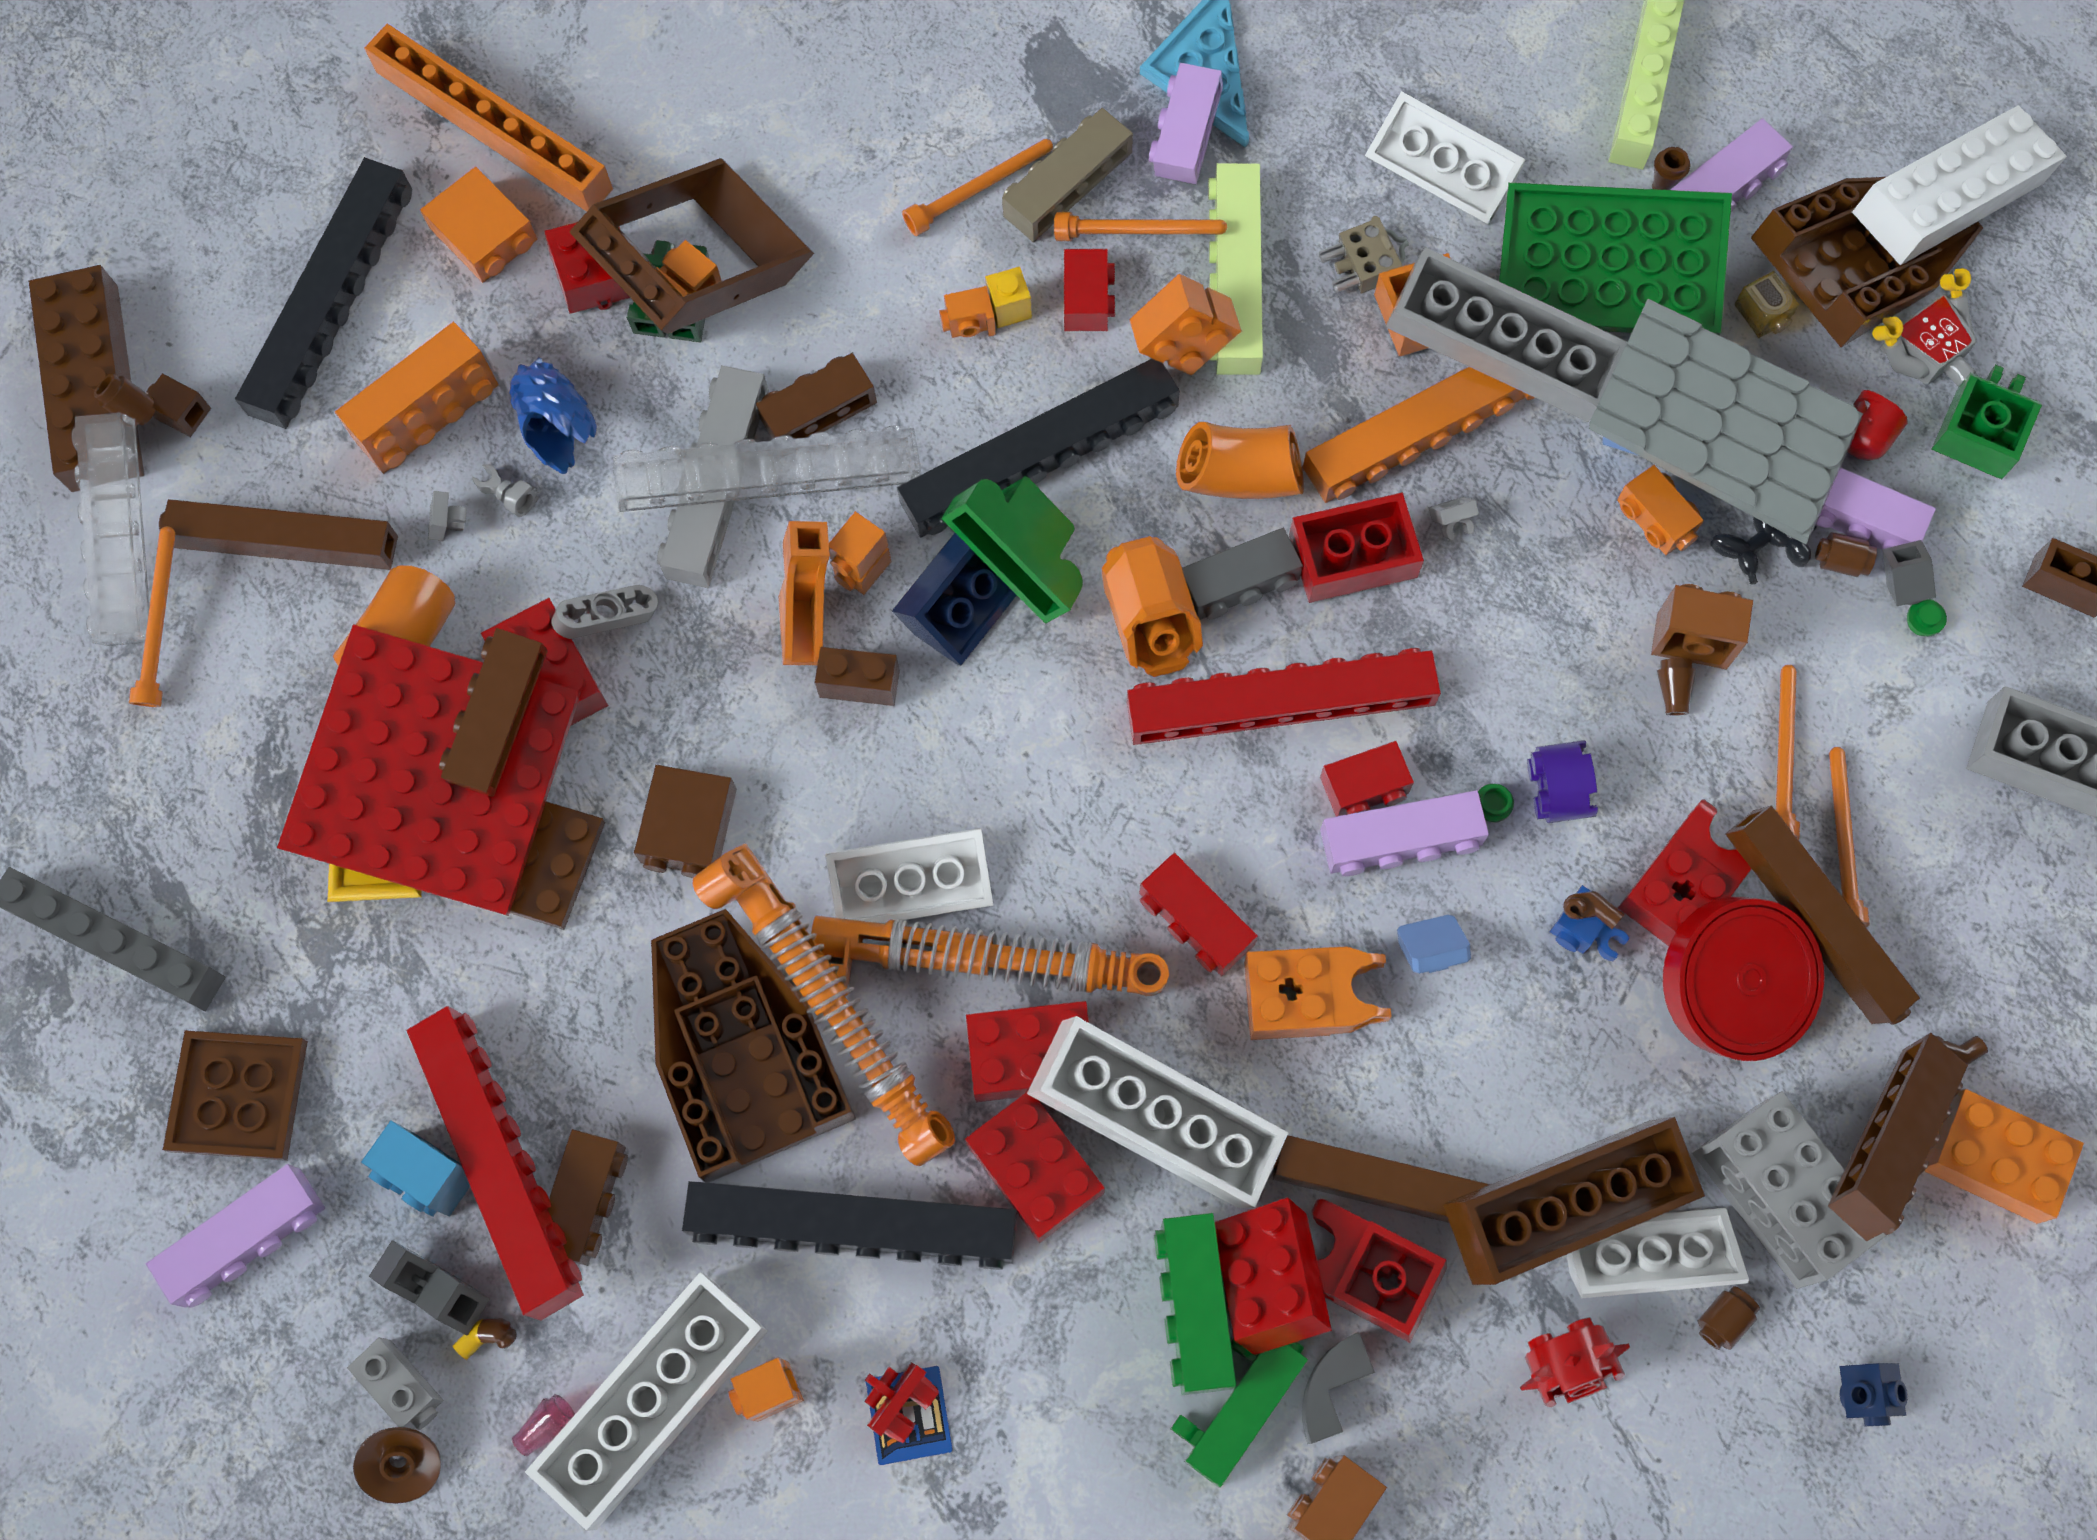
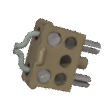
[1318,216,1409,294]

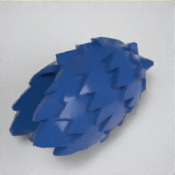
[509,357,597,474]

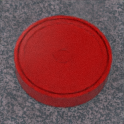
[1663,897,1825,1061]

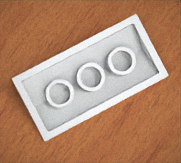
[1365,91,1526,225]
[825,828,993,923]
[1567,1208,1749,1298]

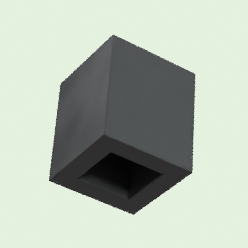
[1882,540,1936,606]

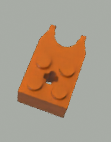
[1244,946,1391,1040]

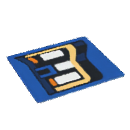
[866,1366,952,1465]

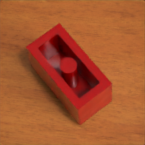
[1064,249,1115,331]
[1320,741,1414,817]

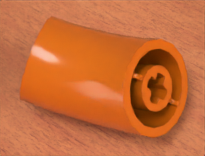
[1176,422,1304,499]
[333,565,456,666]

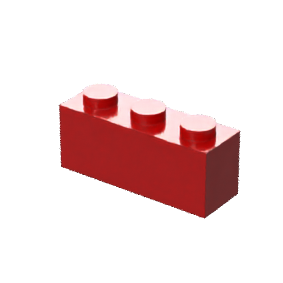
[1139,852,1258,977]

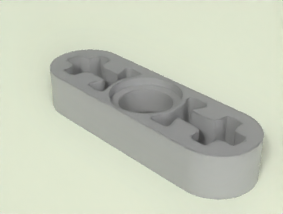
[552,585,658,639]

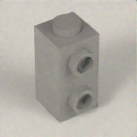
[347,1337,444,1430]

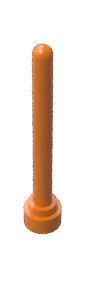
[902,139,1053,236]
[1054,212,1227,241]
[129,526,175,707]
[1776,665,1800,840]
[1829,747,1870,927]

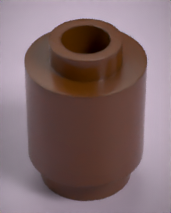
[94,373,155,427]
[1815,532,1877,577]
[1697,1286,1760,1350]

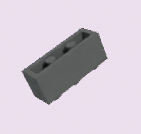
[1182,527,1303,620]

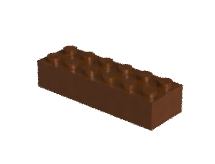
[28,265,144,492]
[1443,1117,1705,1285]

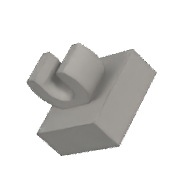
[428,491,467,541]
[1428,496,1479,540]

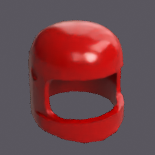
[1847,390,1908,461]

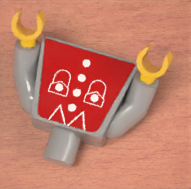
[1872,268,1976,387]

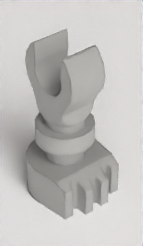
[472,464,539,517]

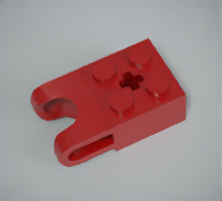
[1617,799,1751,946]
[1311,1199,1447,1343]

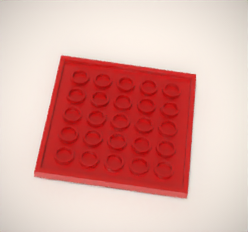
[277,624,581,916]

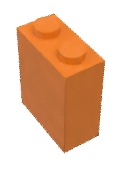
[420,166,538,283]

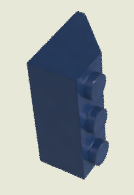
[892,533,1017,666]

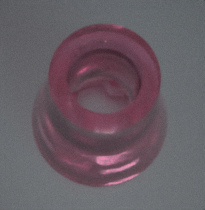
[512,1394,575,1457]

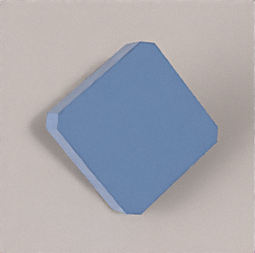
[1397,915,1471,974]

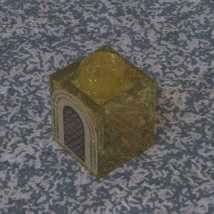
[1734,271,1799,338]

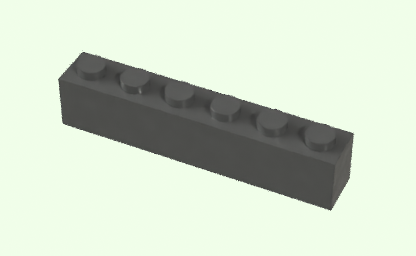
[0,867,226,1012]

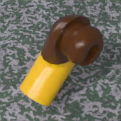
[452,1318,517,1360]

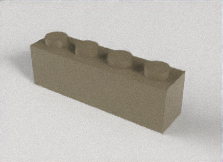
[1002,108,1133,242]

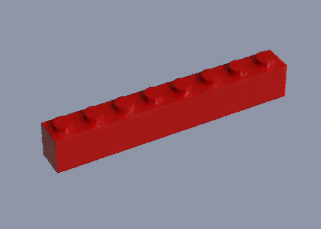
[1126,648,1441,745]
[406,1006,584,1321]

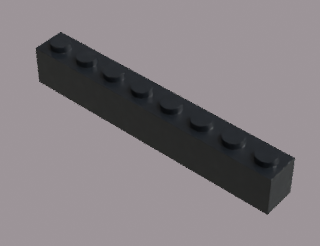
[235,157,413,429]
[897,358,1180,538]
[682,1181,1017,1270]

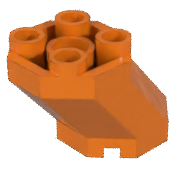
[1101,536,1203,677]

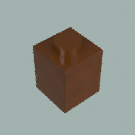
[146,373,212,438]

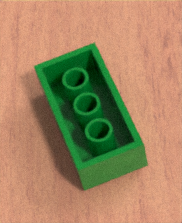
[1154,1213,1236,1396]

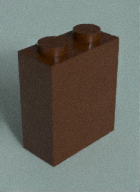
[634,764,737,878]

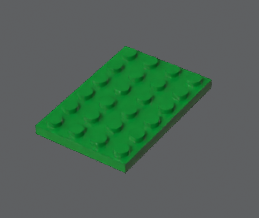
[1499,182,1732,336]

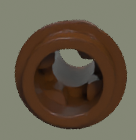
[1652,147,1691,190]
[1657,658,1696,716]

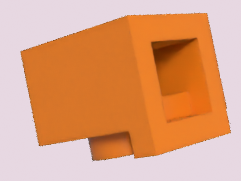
[939,286,996,338]

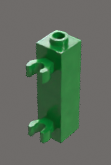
[1170,1338,1308,1488]

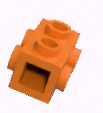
[1617,465,1704,556]

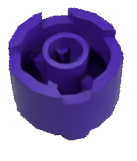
[1527,740,1598,823]

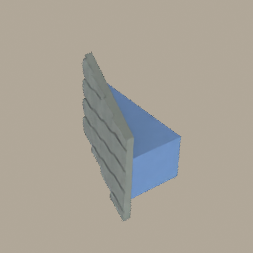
[1589,299,1863,545]

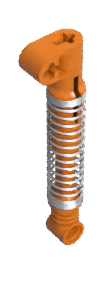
[693,843,955,1166]
[811,915,1169,996]

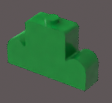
[941,476,1083,624]

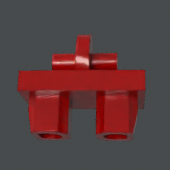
[864,1362,939,1443]

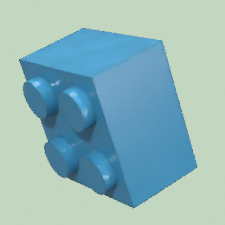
[361,1120,470,1217]

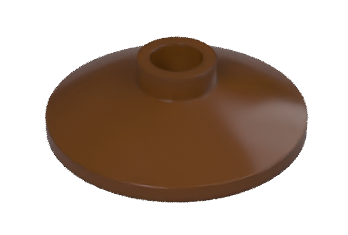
[353,1427,441,1504]

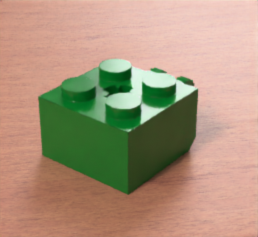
[1931,364,2042,480]

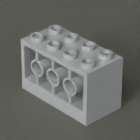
[1692,1091,1887,1289]

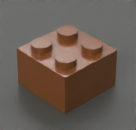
[1651,584,1753,670]
[1287,1455,1387,1540]

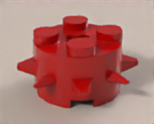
[1520,1317,1630,1407]

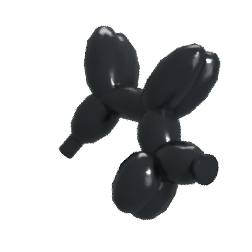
[1710,517,1817,585]

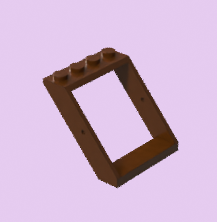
[570,158,814,334]

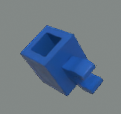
[1550,885,1629,962]

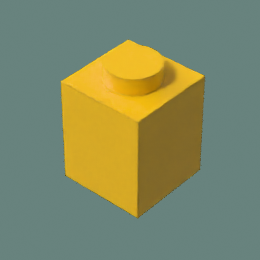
[985,266,1032,328]

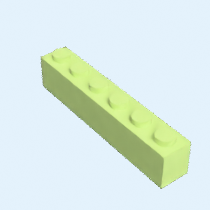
[1608,0,1684,170]
[1208,163,1263,375]

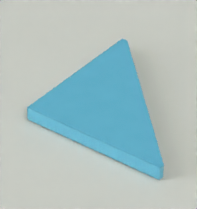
[1140,0,1249,147]

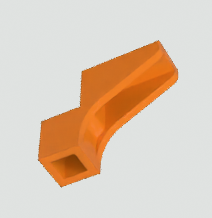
[778,521,830,665]

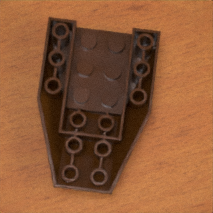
[1751,177,1983,348]
[651,909,856,1183]

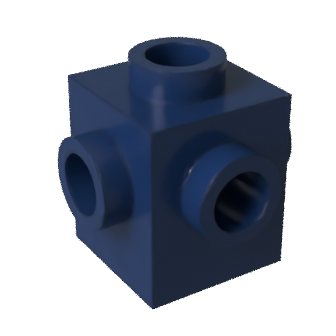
[1839,1363,1908,1427]

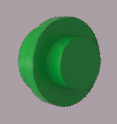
[1907,599,1947,637]
[1478,784,1514,822]

